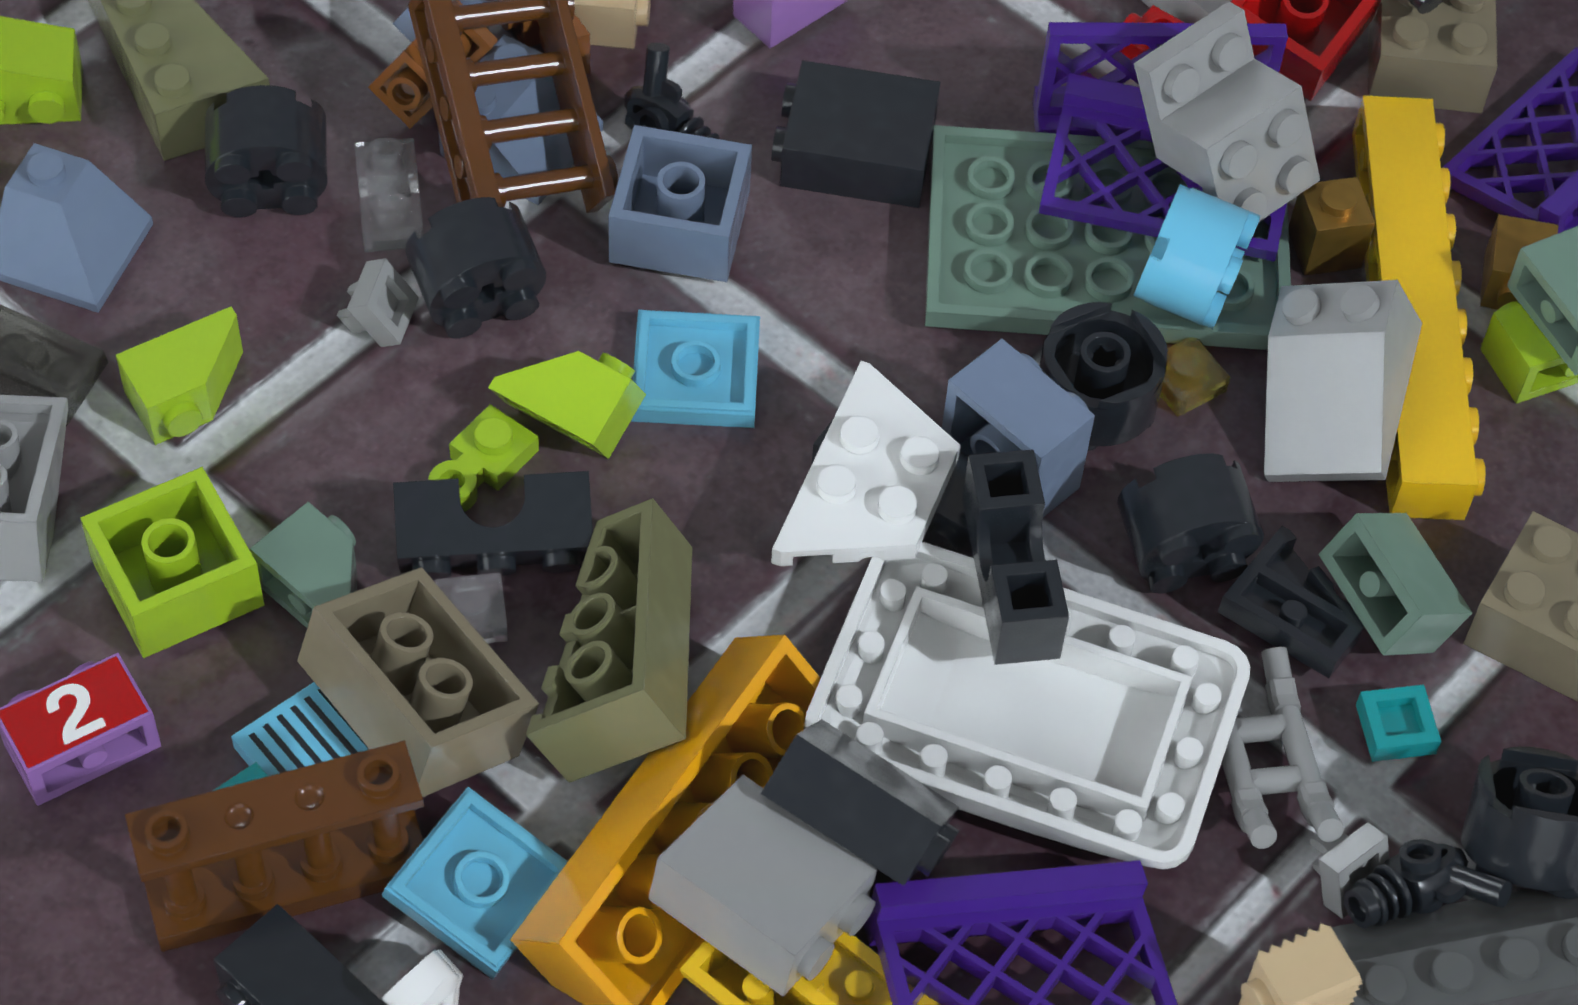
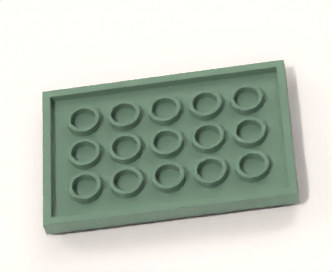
[925,125,1291,350]

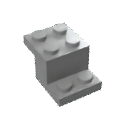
[1134,1,1320,222]

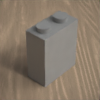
[648,775,878,996]

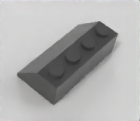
[1303,888,1578,1005]

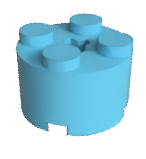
[1133,184,1261,329]

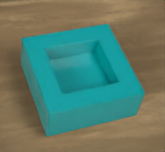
[1356,684,1441,762]

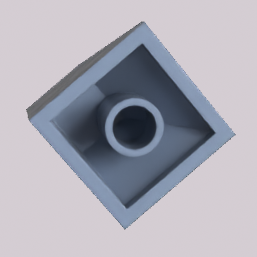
[0,143,153,313]

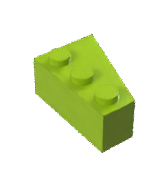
[0,16,83,125]

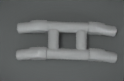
[1221,647,1344,849]

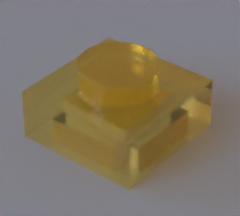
[1160,337,1231,417]

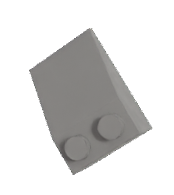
[1264,280,1422,482]
[0,395,68,582]

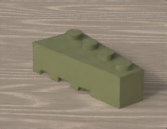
[88,0,270,161]
[526,498,692,783]

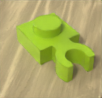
[428,404,539,512]

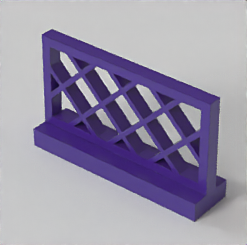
[1032,22,1288,137]
[1442,47,1578,233]
[1039,73,1287,261]
[864,860,1178,1005]

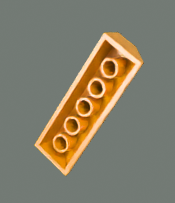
[510,634,821,1005]

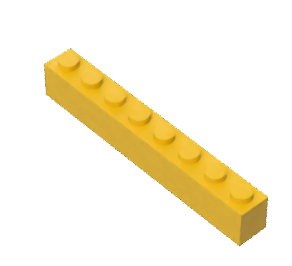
[1352,96,1486,520]

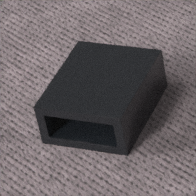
[771,60,941,208]
[761,719,960,886]

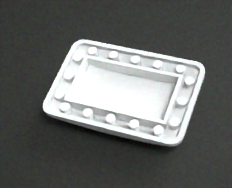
[804,542,1250,869]

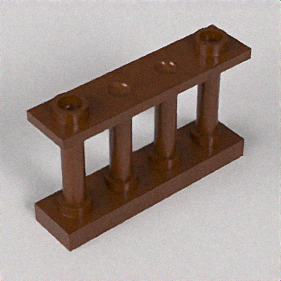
[408,0,618,213]
[125,740,424,952]

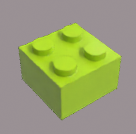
[80,466,265,659]

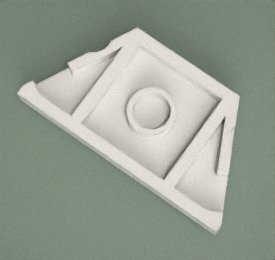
[771,361,960,566]

